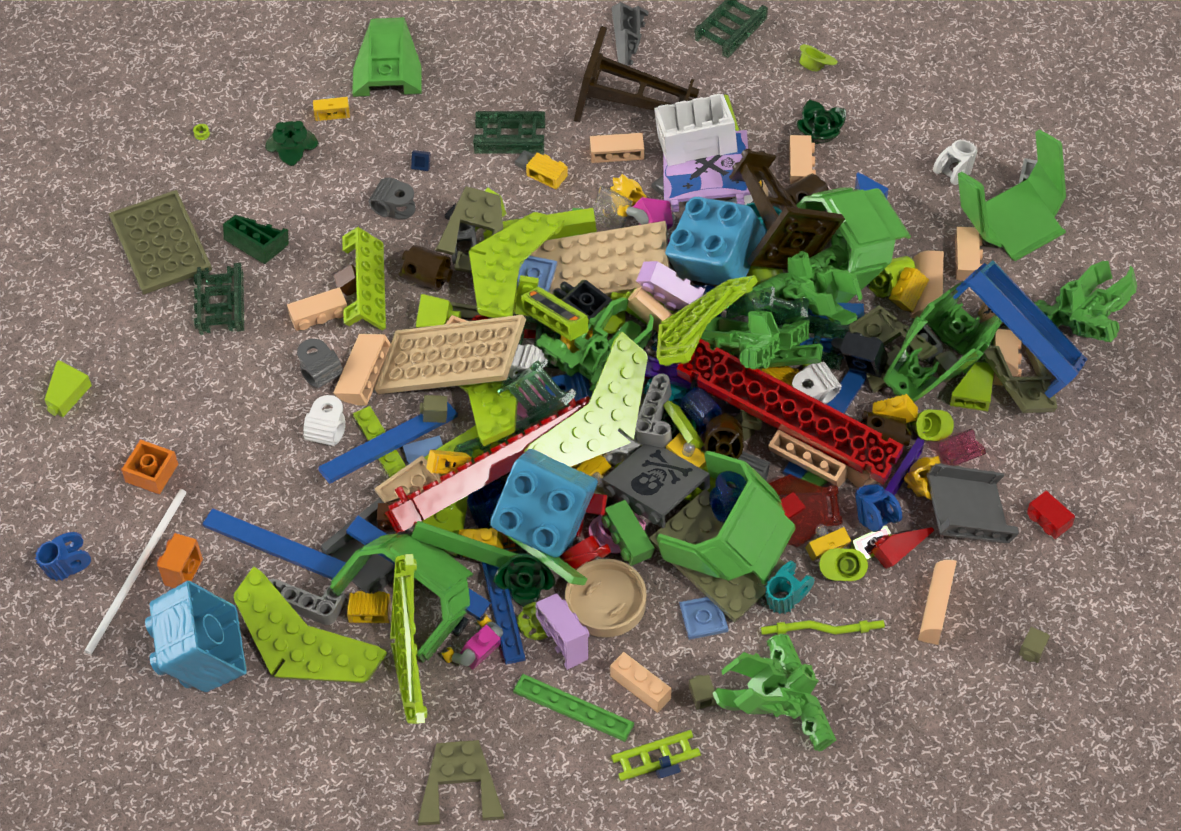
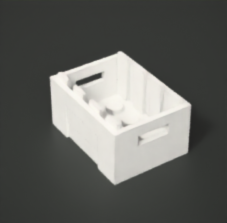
[654,94,737,166]

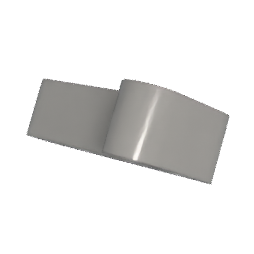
[635,374,673,448]
[269,578,346,625]

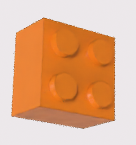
[121,439,178,495]
[157,533,203,588]

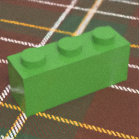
[602,500,654,566]

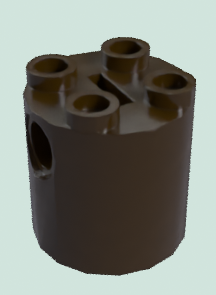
[784,173,829,205]
[399,245,453,291]
[859,411,911,446]
[704,413,744,459]

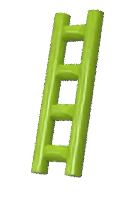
[611,730,701,781]

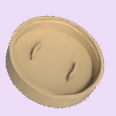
[565,559,646,637]

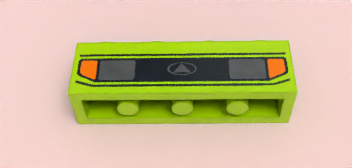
[521,287,589,341]

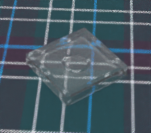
[593,186,633,230]

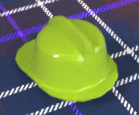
[799,44,838,71]
[910,409,954,441]
[819,548,868,581]

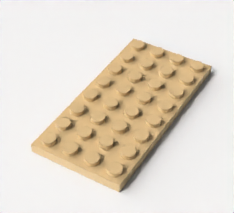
[530,221,669,297]
[374,315,526,394]

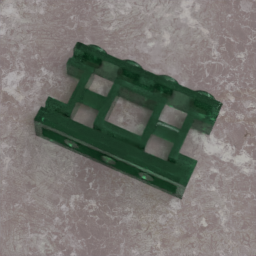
[473,111,546,154]
[194,262,245,335]

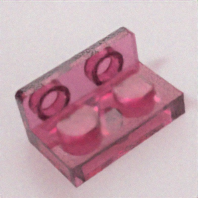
[938,429,986,466]

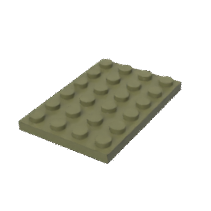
[109,190,212,295]
[649,489,786,623]

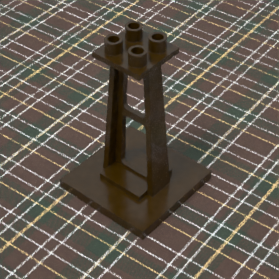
[573,26,700,122]
[729,149,845,270]

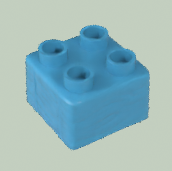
[665,197,766,286]
[490,449,598,558]
[145,581,247,692]

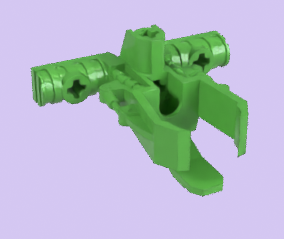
[746,244,863,325]
[1033,261,1137,342]
[536,297,654,392]
[701,311,810,370]
[713,634,836,751]

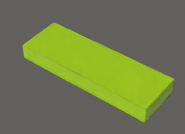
[663,400,704,449]

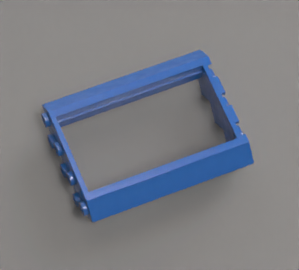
[953,260,1088,398]

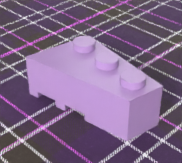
[636,261,705,311]
[536,593,589,670]

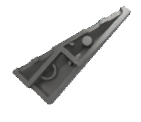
[611,2,649,66]

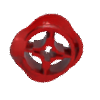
[559,535,611,570]

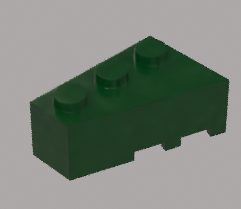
[223,215,289,264]

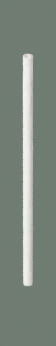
[84,489,186,655]

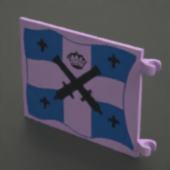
[663,130,751,212]

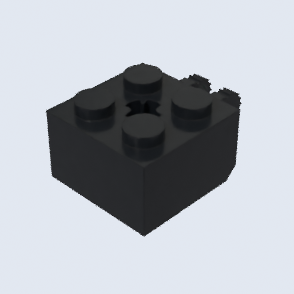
[553,280,612,330]
[831,332,889,378]

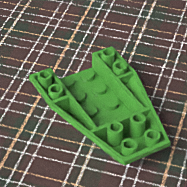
[353,17,422,97]

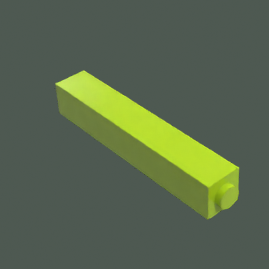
[483,208,597,240]

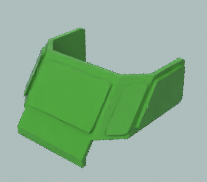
[958,130,1066,261]
[796,187,911,303]
[657,451,795,584]
[330,534,474,662]

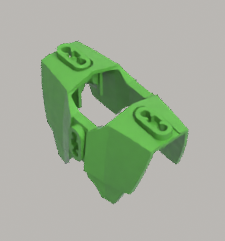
[883,281,1002,402]

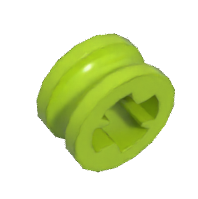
[193,124,210,140]

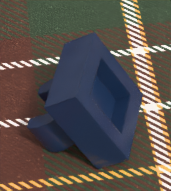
[411,150,431,171]
[655,755,681,779]

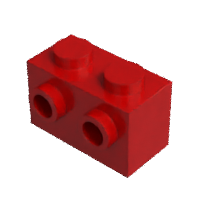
[1027,490,1075,540]

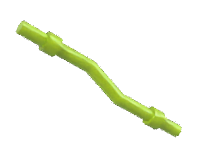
[761,620,885,635]

